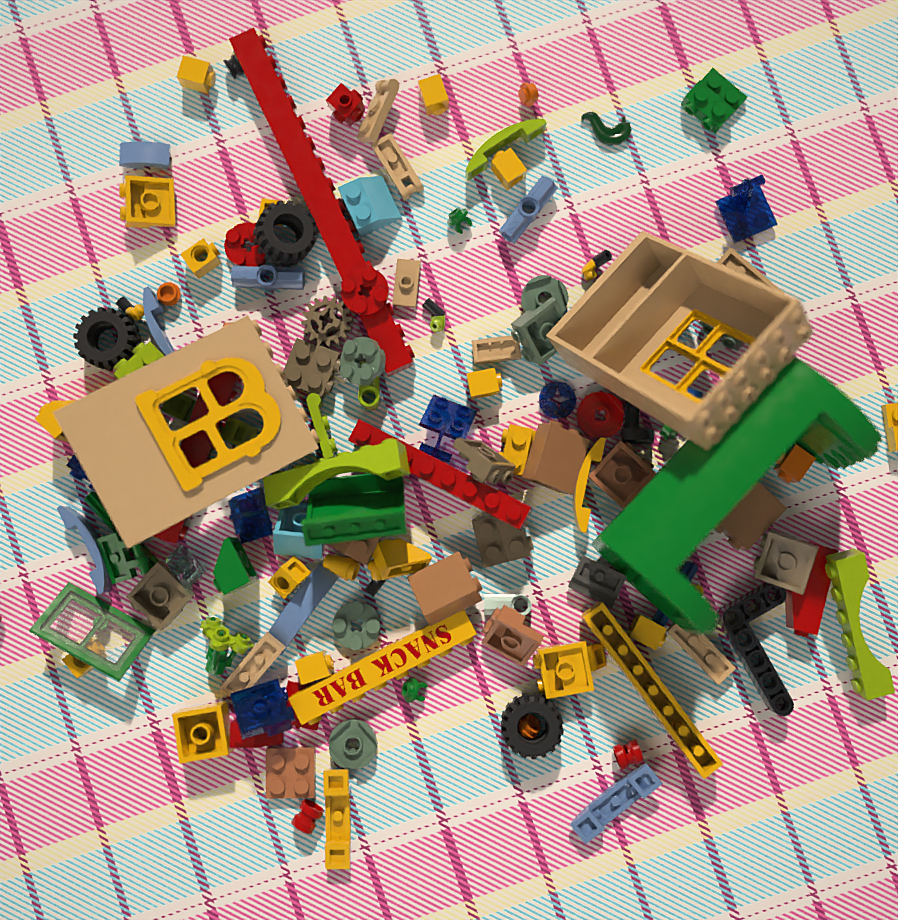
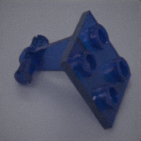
[715,174,778,244]
[419,394,477,463]
[227,487,273,544]

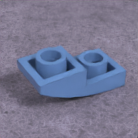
[119,141,170,170]

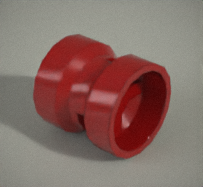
[612,739,644,770]
[291,799,324,834]

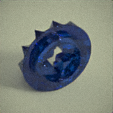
[539,381,577,419]

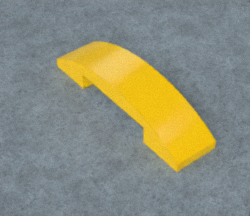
[573,437,606,533]
[323,769,351,869]

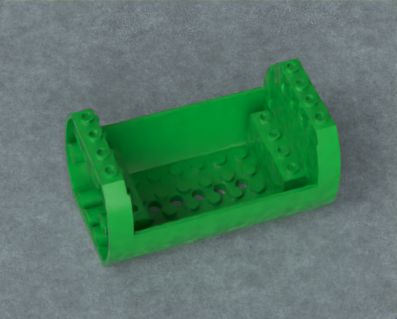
[591,355,883,635]

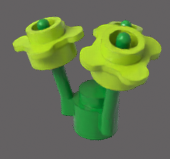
[200,617,254,675]

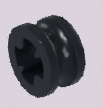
[223,55,244,80]

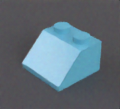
[338,176,402,237]
[273,502,325,559]

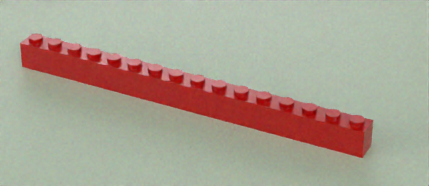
[229,27,415,377]

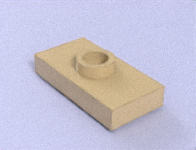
[392,258,421,308]
[471,335,522,365]

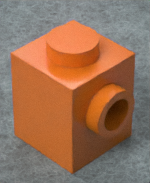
[773,444,816,484]

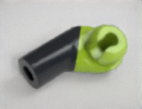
[422,298,446,332]

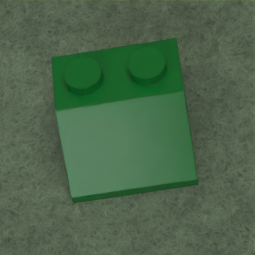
[213,537,260,595]

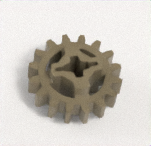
[301,295,353,348]

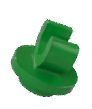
[447,208,473,234]
[402,678,428,703]

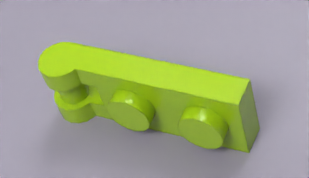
[306,393,338,459]

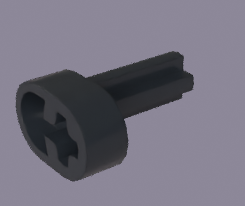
[620,400,654,444]

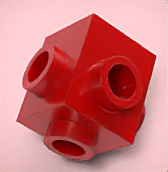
[326,83,366,127]

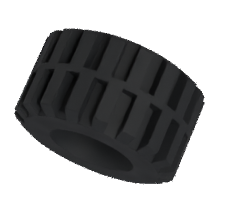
[253,200,318,267]
[73,307,142,371]
[501,692,564,760]

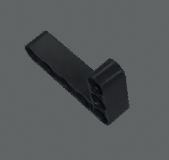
[717,582,794,716]

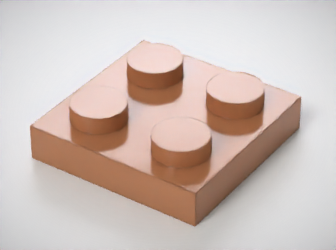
[266,747,316,799]

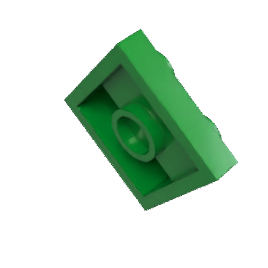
[680,67,748,134]

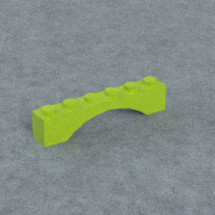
[263,439,410,510]
[825,548,895,701]

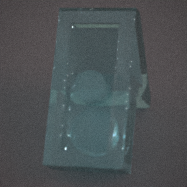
[164,544,208,589]

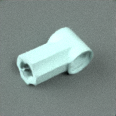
[484,594,532,616]

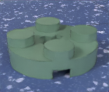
[521,275,569,313]
[340,337,386,386]
[332,601,381,650]
[329,718,378,769]

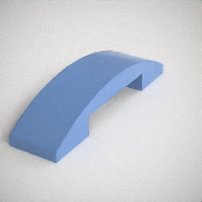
[143,286,175,355]
[57,506,112,594]
[268,563,339,655]
[570,763,663,845]

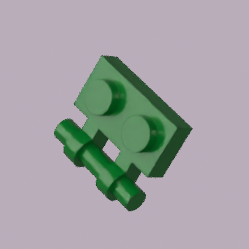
[96,531,150,584]

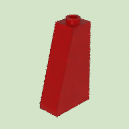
[785,539,838,638]

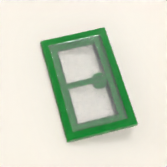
[29,582,156,682]

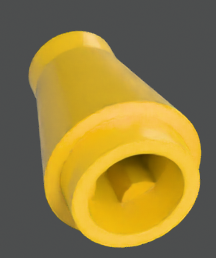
[323,554,360,581]

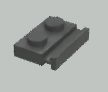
[567,555,627,608]

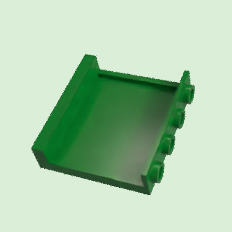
[301,473,407,547]

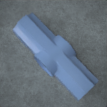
[499,175,558,244]
[231,265,305,291]

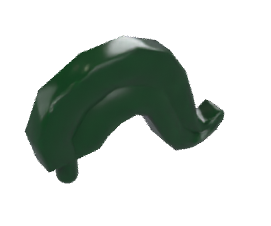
[581,111,632,146]

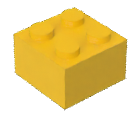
[172,701,235,764]

